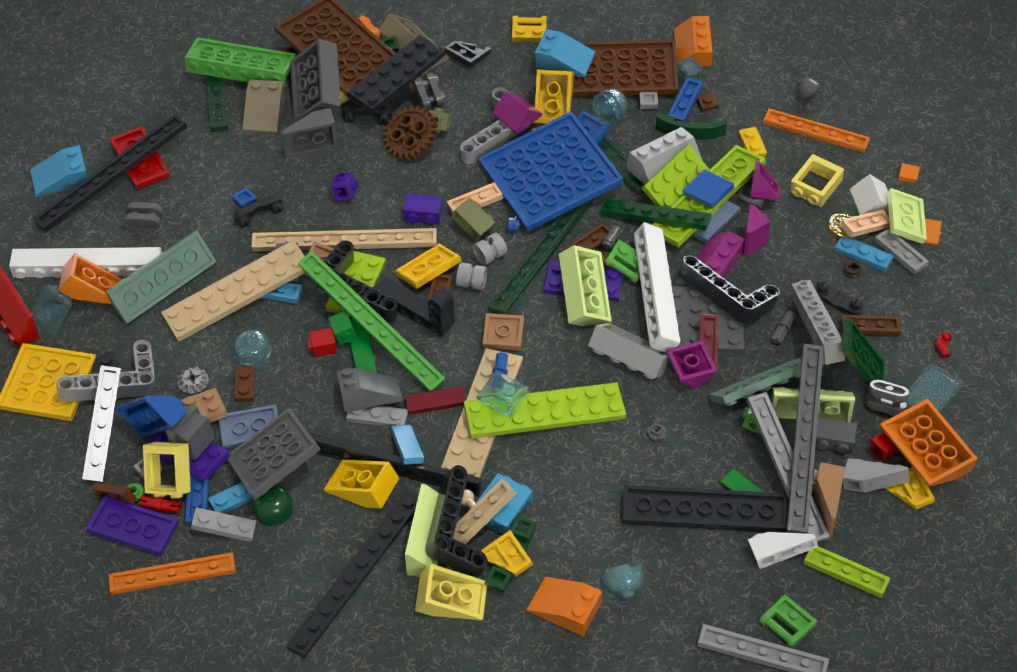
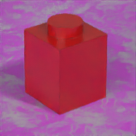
[307,328,337,358]
[869,431,899,463]

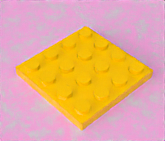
[0,343,96,421]

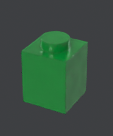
[328,311,358,345]

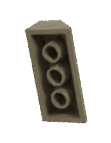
[379,13,450,70]

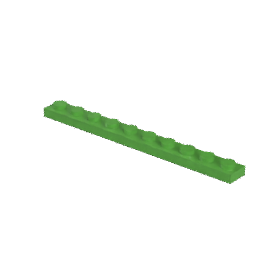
[298,251,445,392]

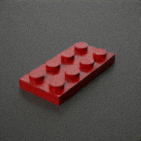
[110,126,170,190]

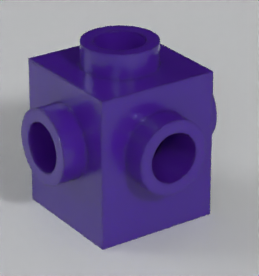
[330,172,358,201]

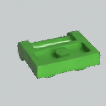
[604,239,640,284]
[759,595,817,649]

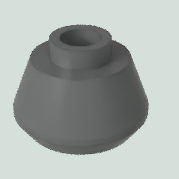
[797,77,820,100]

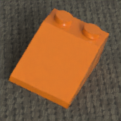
[58,253,123,304]
[526,577,602,636]

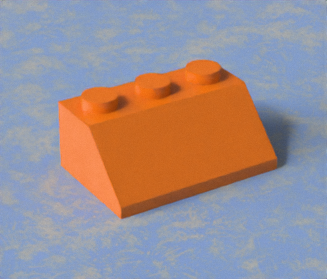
[674,16,712,67]

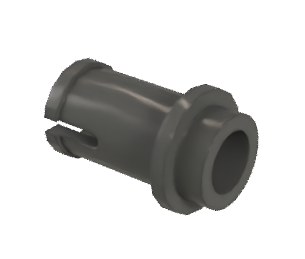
[602,225,622,250]

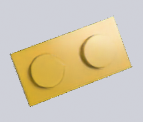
[739,127,767,157]

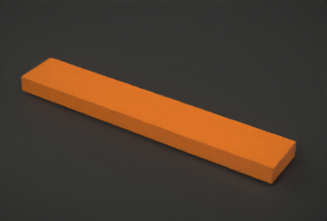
[763,109,870,153]
[108,552,236,595]

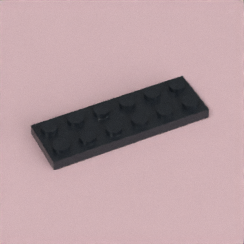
[347,35,445,113]

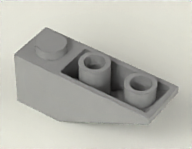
[843,458,910,493]

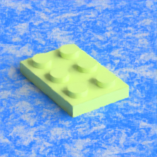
[887,188,927,244]

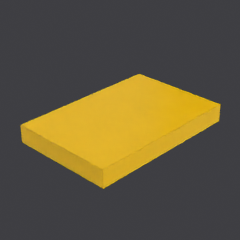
[395,244,461,289]

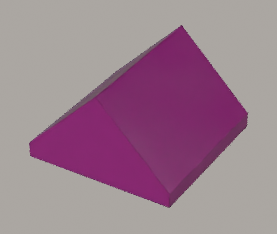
[492,91,542,134]
[751,159,780,200]
[743,204,771,256]
[666,341,717,389]

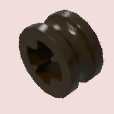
[844,260,862,278]

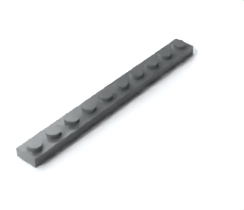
[786,344,824,534]

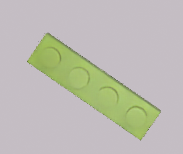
[804,546,890,598]

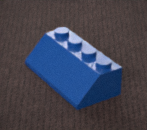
[114,395,188,437]

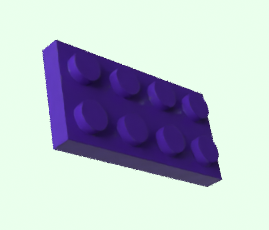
[544,261,623,302]
[146,429,230,483]
[86,496,179,556]

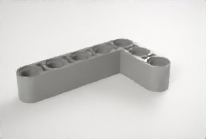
[460,88,530,164]
[57,340,155,402]

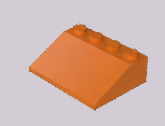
[879,399,978,487]

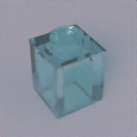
[677,57,703,83]

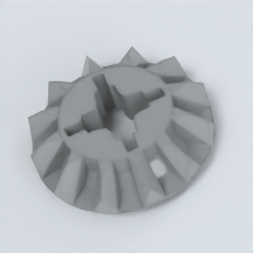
[177,366,209,394]

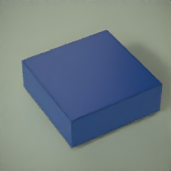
[232,187,258,208]

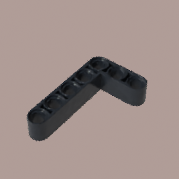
[317,240,397,322]
[678,256,780,323]
[372,276,455,336]
[425,465,488,576]

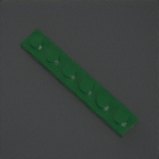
[601,198,712,231]

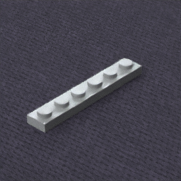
[698,624,829,672]

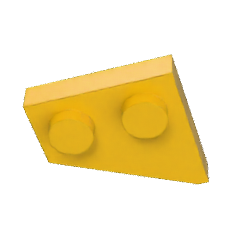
[885,467,935,510]
[481,530,533,576]

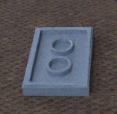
[692,201,741,243]
[218,404,278,450]

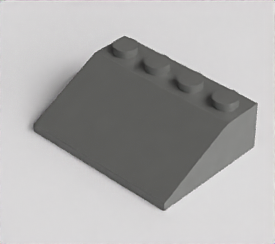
[290,39,341,123]

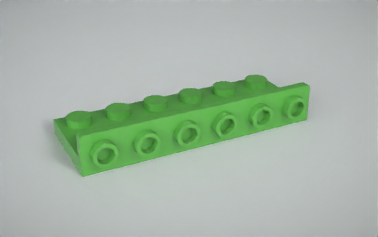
[185,38,296,88]

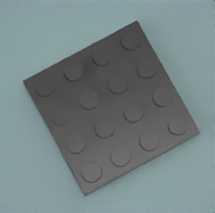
[671,286,744,353]
[228,407,321,500]

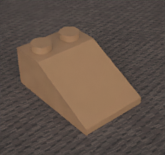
[812,462,845,539]

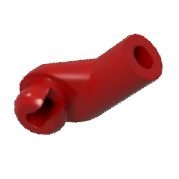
[935,331,952,359]

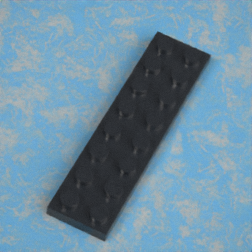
[622,485,788,533]

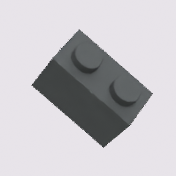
[815,417,857,454]

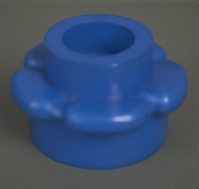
[507,216,520,234]

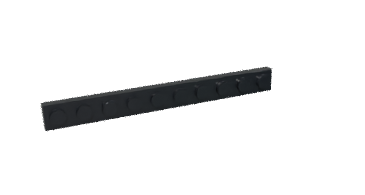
[33,113,188,232]
[308,432,481,497]
[287,491,418,659]

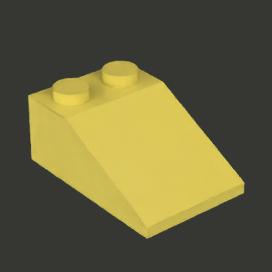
[415,564,487,620]

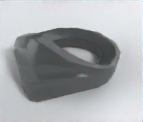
[738,194,765,209]

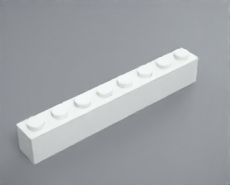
[634,223,680,353]
[9,247,162,278]

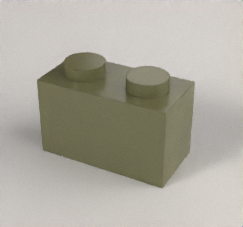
[451,197,496,242]

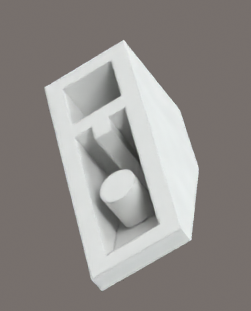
[748,532,818,569]

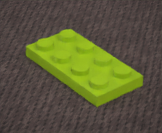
[642,144,710,207]
[325,251,386,316]

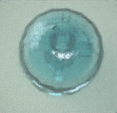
[592,88,628,125]
[233,329,272,367]
[602,562,645,598]

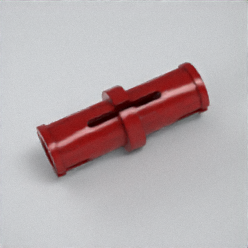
[139,495,182,514]

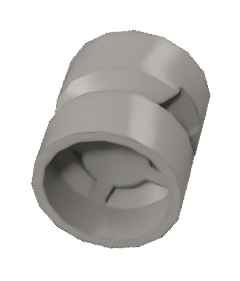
[472,233,507,266]
[456,262,487,291]

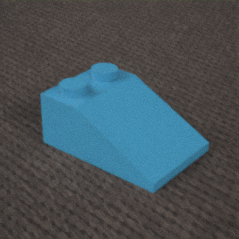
[535,29,595,78]
[30,145,88,197]

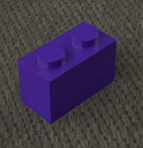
[403,194,443,225]

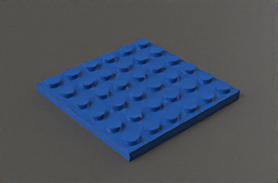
[478,111,624,231]

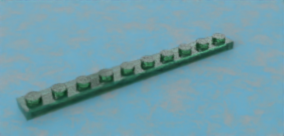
[487,197,596,314]

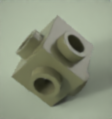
[429,107,452,134]

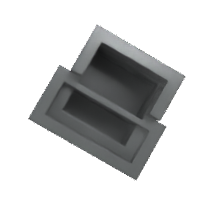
[166,404,215,460]

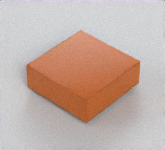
[898,163,920,184]

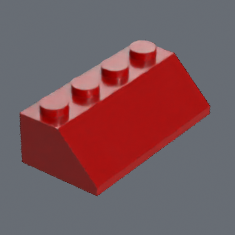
[0,266,40,349]

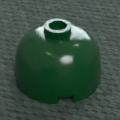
[253,485,293,526]

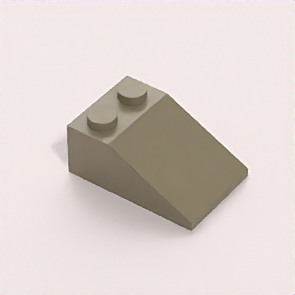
[242,79,286,133]

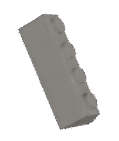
[626,127,703,184]
[588,323,671,379]

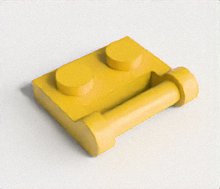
[512,16,547,42]

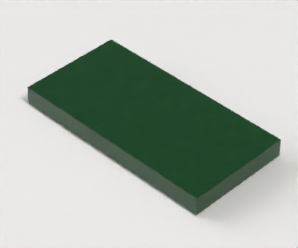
[841,318,885,386]

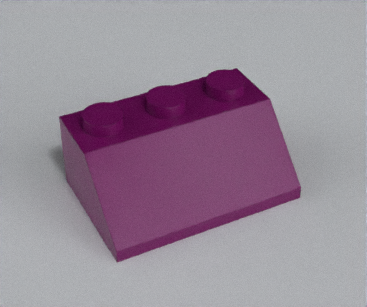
[696,232,745,279]

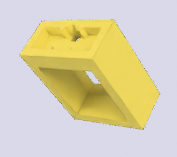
[790,154,844,207]
[143,442,191,498]

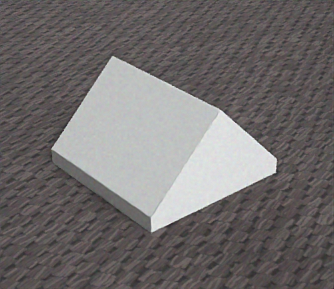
[850,174,889,215]

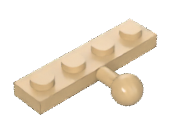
[453,478,517,544]

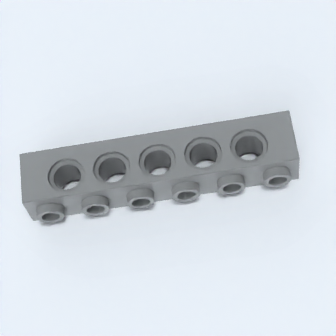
[792,280,845,365]

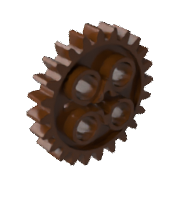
[383,105,438,161]

